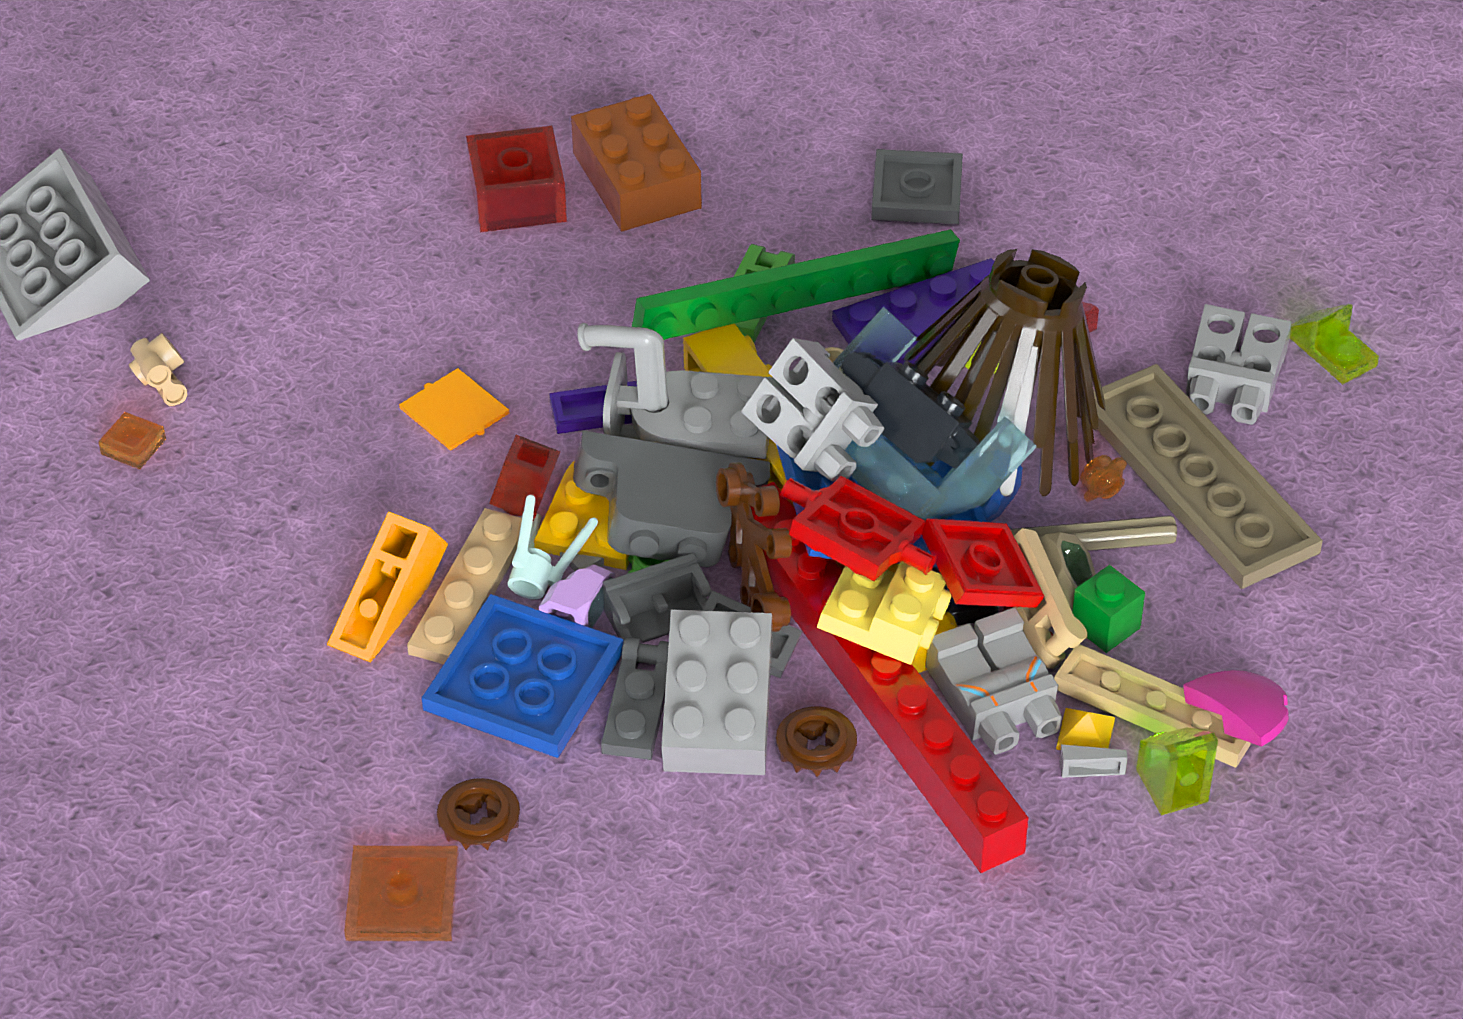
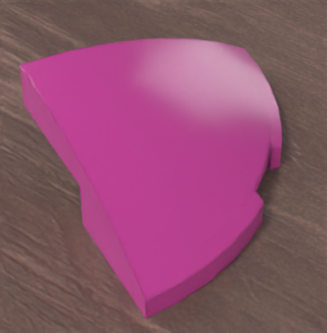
[1183,670,1289,747]

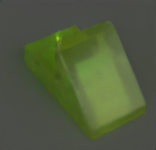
[1289,304,1379,385]

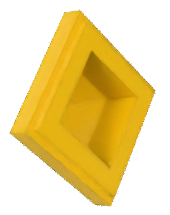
[1056,708,1115,750]

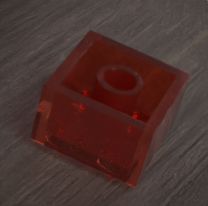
[466,125,567,232]

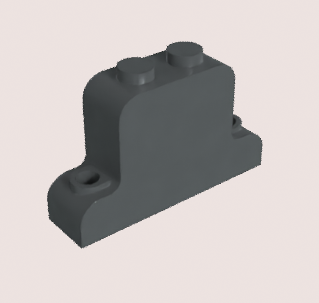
[573,430,770,567]

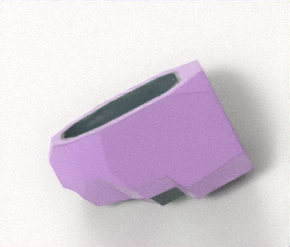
[539,565,615,629]

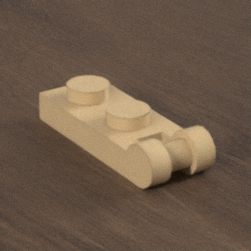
[1013,528,1087,669]

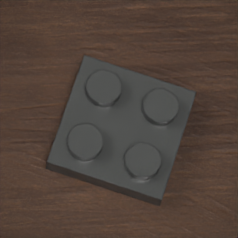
[871,149,963,224]

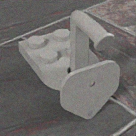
[577,323,774,459]

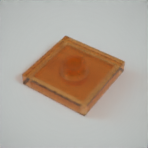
[344,845,459,941]

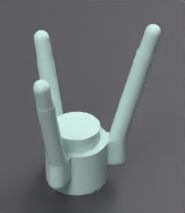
[507,495,598,599]

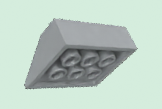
[0,148,150,340]

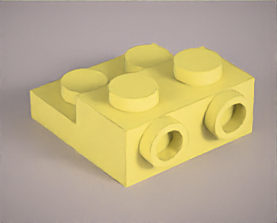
[817,561,952,665]

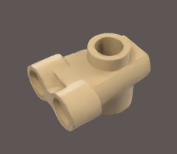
[128,333,187,406]

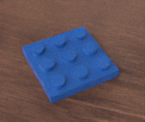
[422,594,624,758]

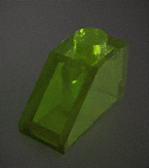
[1136,727,1218,815]

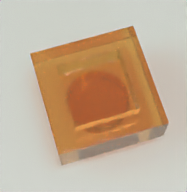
[98,412,166,469]

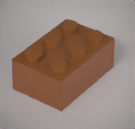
[571,93,702,232]

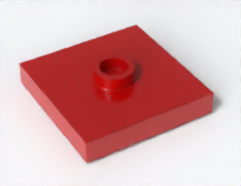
[921,518,1045,608]

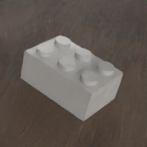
[661,610,772,775]

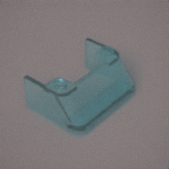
[833,307,1037,521]

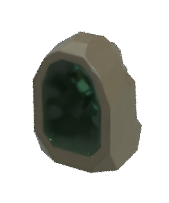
[1039,532,1096,609]

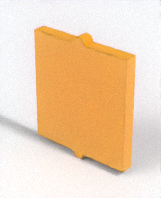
[399,368,509,451]

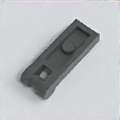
[601,637,669,760]

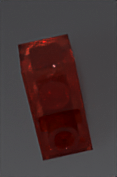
[489,434,561,521]

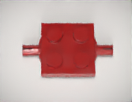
[781,476,937,581]

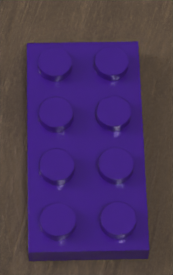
[832,258,994,364]

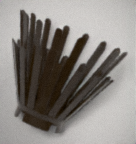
[904,249,1106,496]

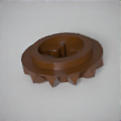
[776,706,857,777]
[437,778,520,851]

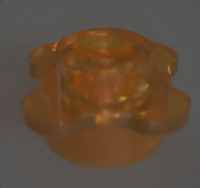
[1080,455,1127,502]

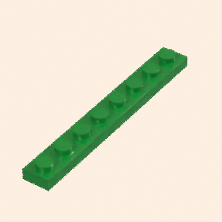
[632,229,960,340]

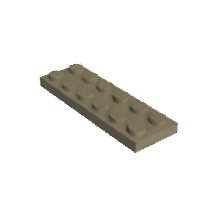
[1094,364,1323,590]

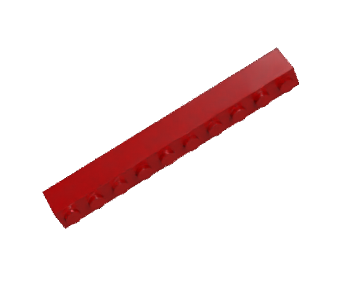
[750,482,1029,873]

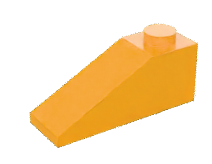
[327,511,448,663]

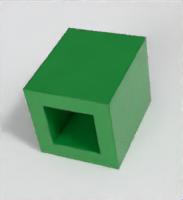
[1072,564,1145,653]

